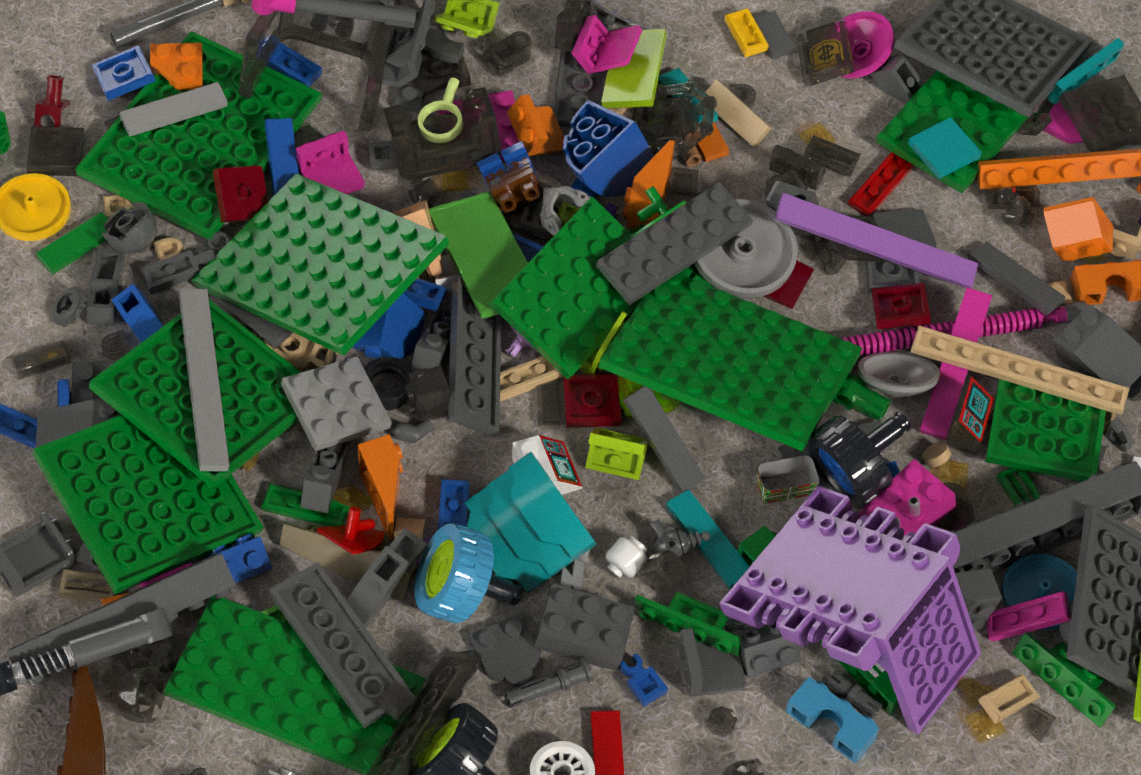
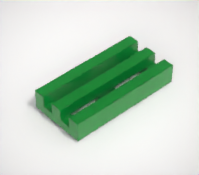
[995,467,1042,507]

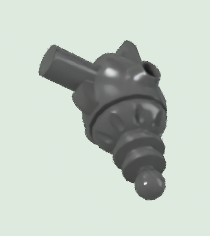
[645,519,710,566]

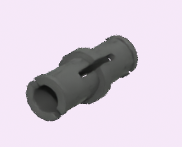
[825,670,883,719]

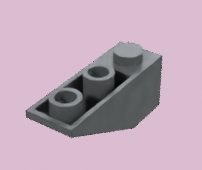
[411,309,451,380]
[301,441,351,513]

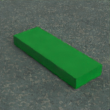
[36,212,108,275]
[261,483,351,526]

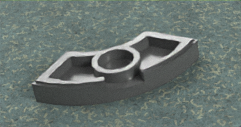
[422,29,464,63]

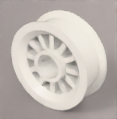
[530,741,595,775]

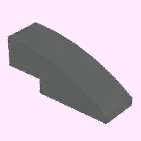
[86,249,125,325]

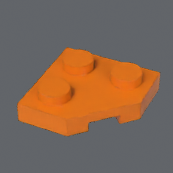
[150,43,203,90]

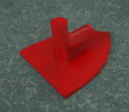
[316,507,384,555]

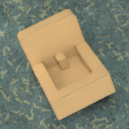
[1110,227,1141,260]

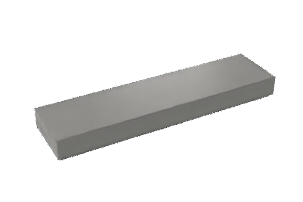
[120,82,227,137]

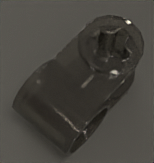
[483,31,531,77]

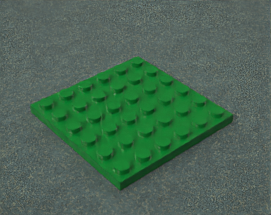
[89,300,302,489]
[32,415,264,594]

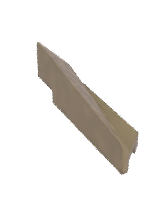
[280,523,418,602]

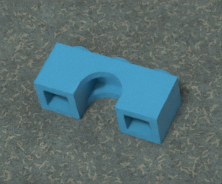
[786,677,879,764]

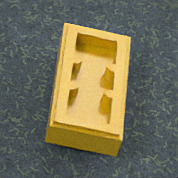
[724,8,769,57]

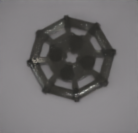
[630,80,717,157]

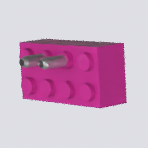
[858,459,956,536]

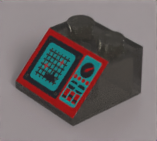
[946,375,994,456]

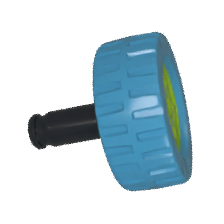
[414,523,523,623]

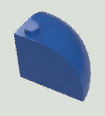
[563,100,655,197]
[352,293,426,359]

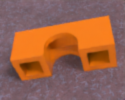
[1070,260,1141,305]

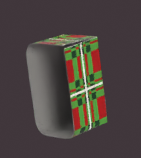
[756,455,820,504]

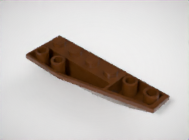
[57,665,106,775]

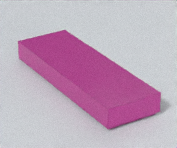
[986,591,1071,641]

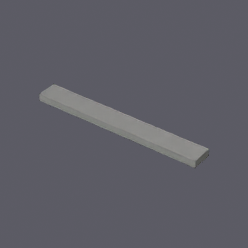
[179,289,229,471]

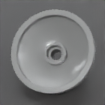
[858,352,940,397]

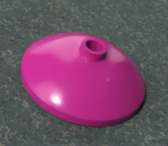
[823,11,895,79]

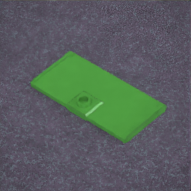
[429,191,528,318]

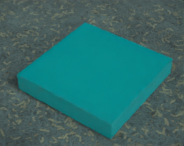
[908,117,982,179]

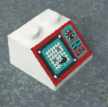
[512,435,583,495]

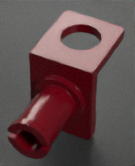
[34,75,70,136]

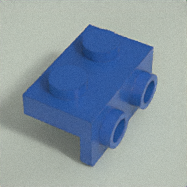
[204,533,272,583]

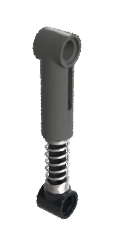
[0,607,173,696]

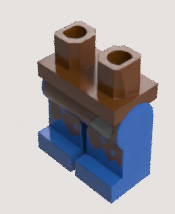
[477,141,543,213]

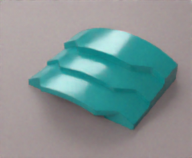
[465,452,597,593]

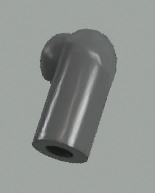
[391,419,434,443]

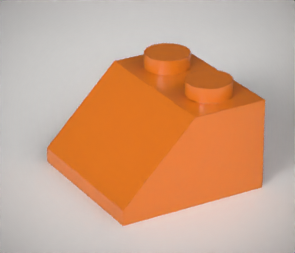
[1043,197,1114,261]

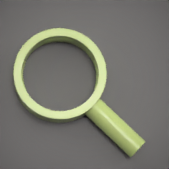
[418,78,463,143]

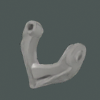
[540,186,591,235]

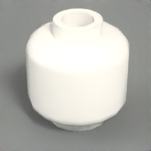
[606,536,647,579]

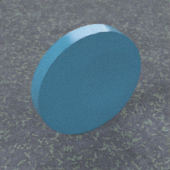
[1001,554,1077,630]

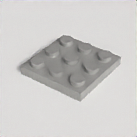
[281,356,392,451]

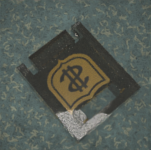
[796,19,855,86]

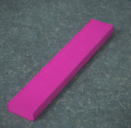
[919,287,992,440]

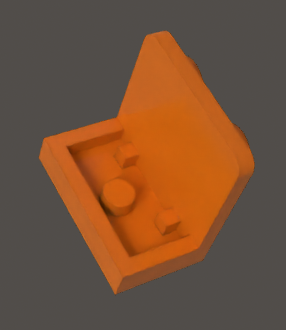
[507,94,564,156]

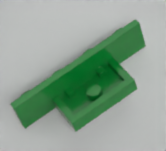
[635,592,741,656]
[1011,632,1116,728]

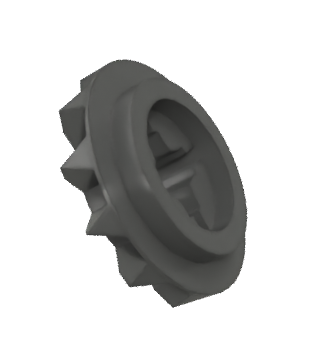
[52,286,88,327]

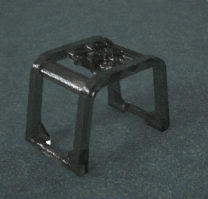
[238,0,389,132]

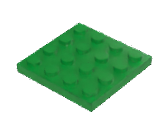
[985,379,1106,482]

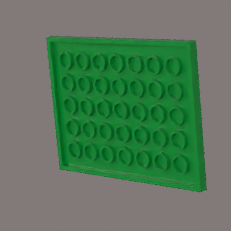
[76,31,322,240]
[192,173,450,356]
[599,273,862,452]

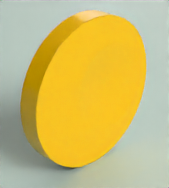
[0,173,71,241]

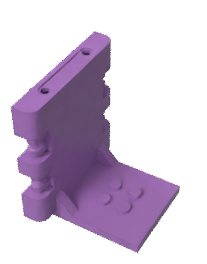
[719,486,981,734]

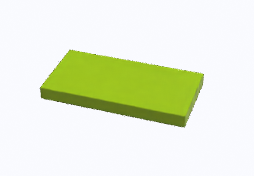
[601,29,667,108]

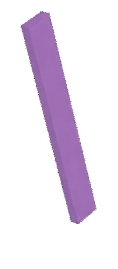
[774,193,978,288]

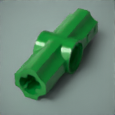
[833,374,891,420]

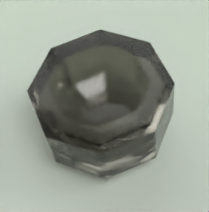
[707,706,737,737]

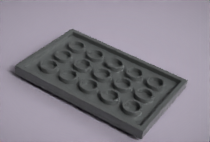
[1066,506,1141,695]

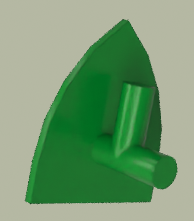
[631,186,686,237]

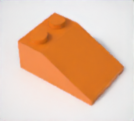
[623,140,675,229]
[358,434,403,540]

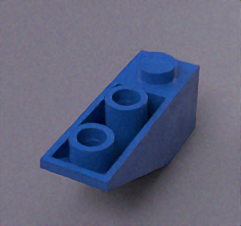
[111,284,165,343]

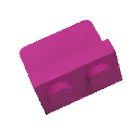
[571,15,642,74]
[296,130,365,194]

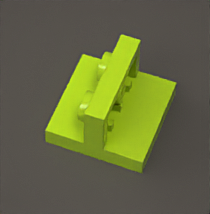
[585,427,649,480]

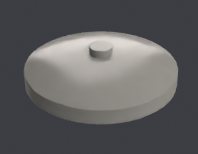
[694,199,798,298]

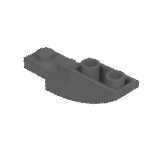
[347,527,427,628]

